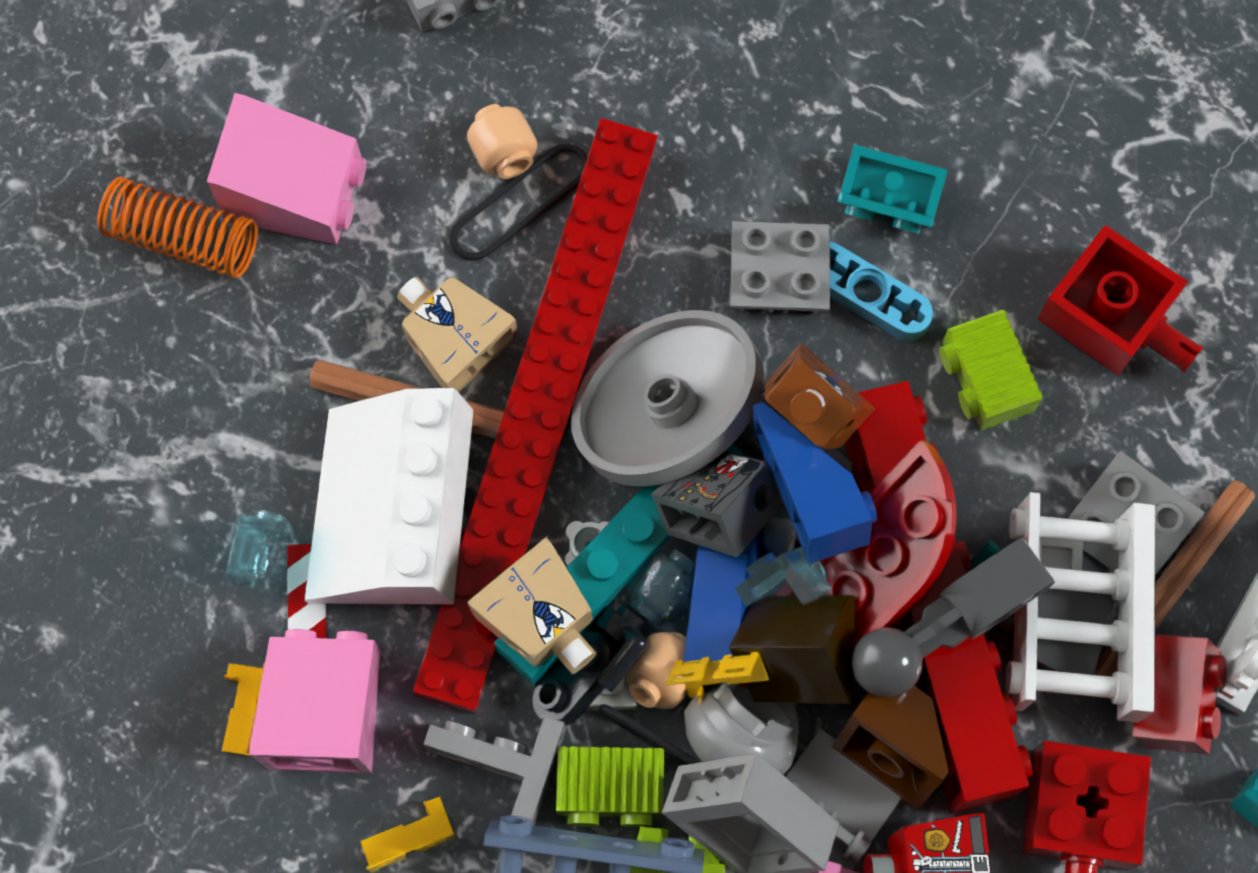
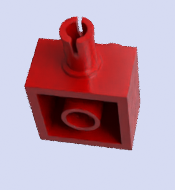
[1037,225,1203,376]
[1022,740,1151,873]

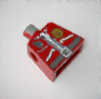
[863,813,992,873]

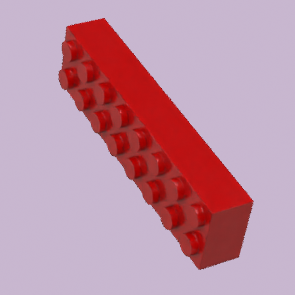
[844,381,1033,815]

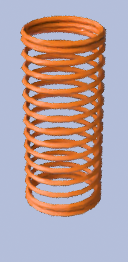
[97,176,258,279]

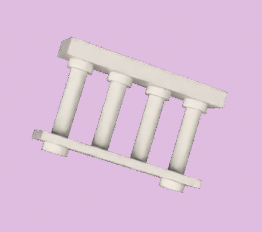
[1005,492,1155,722]

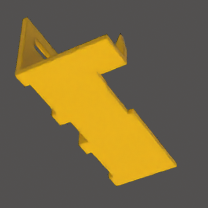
[665,652,769,704]
[222,663,265,756]
[360,796,456,873]

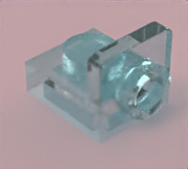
[225,511,296,588]

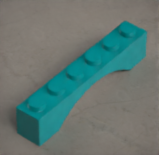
[494,444,744,688]

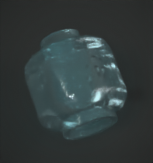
[626,548,696,628]

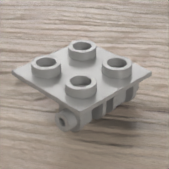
[729,221,830,314]
[1068,450,1205,575]
[786,728,901,870]

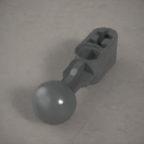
[852,538,1055,698]

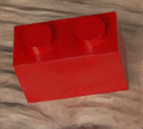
[1132,635,1227,754]

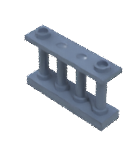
[483,815,704,873]

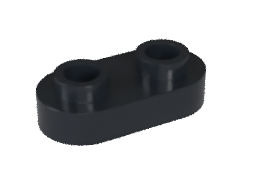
[532,631,619,726]

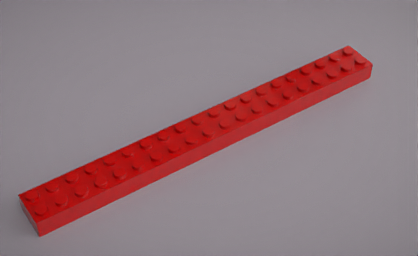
[413,118,658,715]

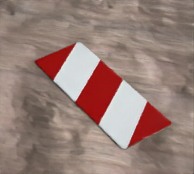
[287,544,326,638]

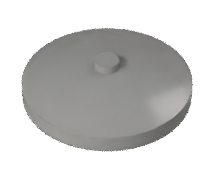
[571,310,764,487]

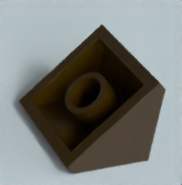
[729,595,855,704]

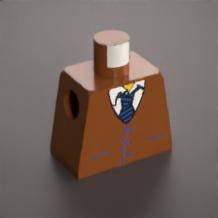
[764,343,876,449]

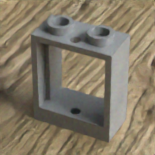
[662,753,839,873]

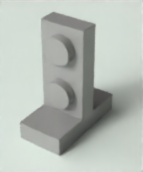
[423,716,566,826]

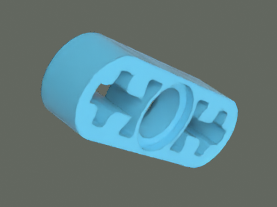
[830,241,933,341]

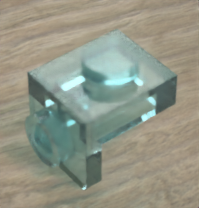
[734,547,831,606]

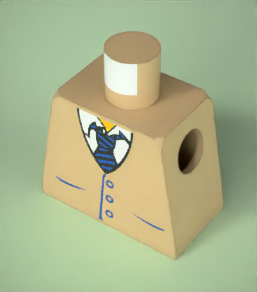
[397,277,518,392]
[468,537,596,674]

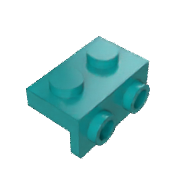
[837,144,948,234]

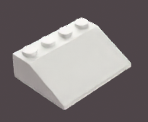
[305,388,473,604]

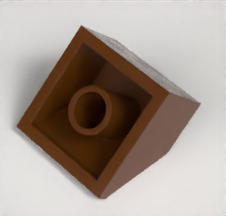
[832,681,949,811]

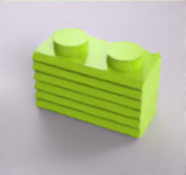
[939,310,1043,430]
[556,746,664,828]

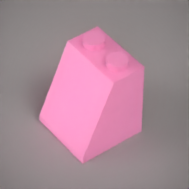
[207,93,366,245]
[249,629,381,773]

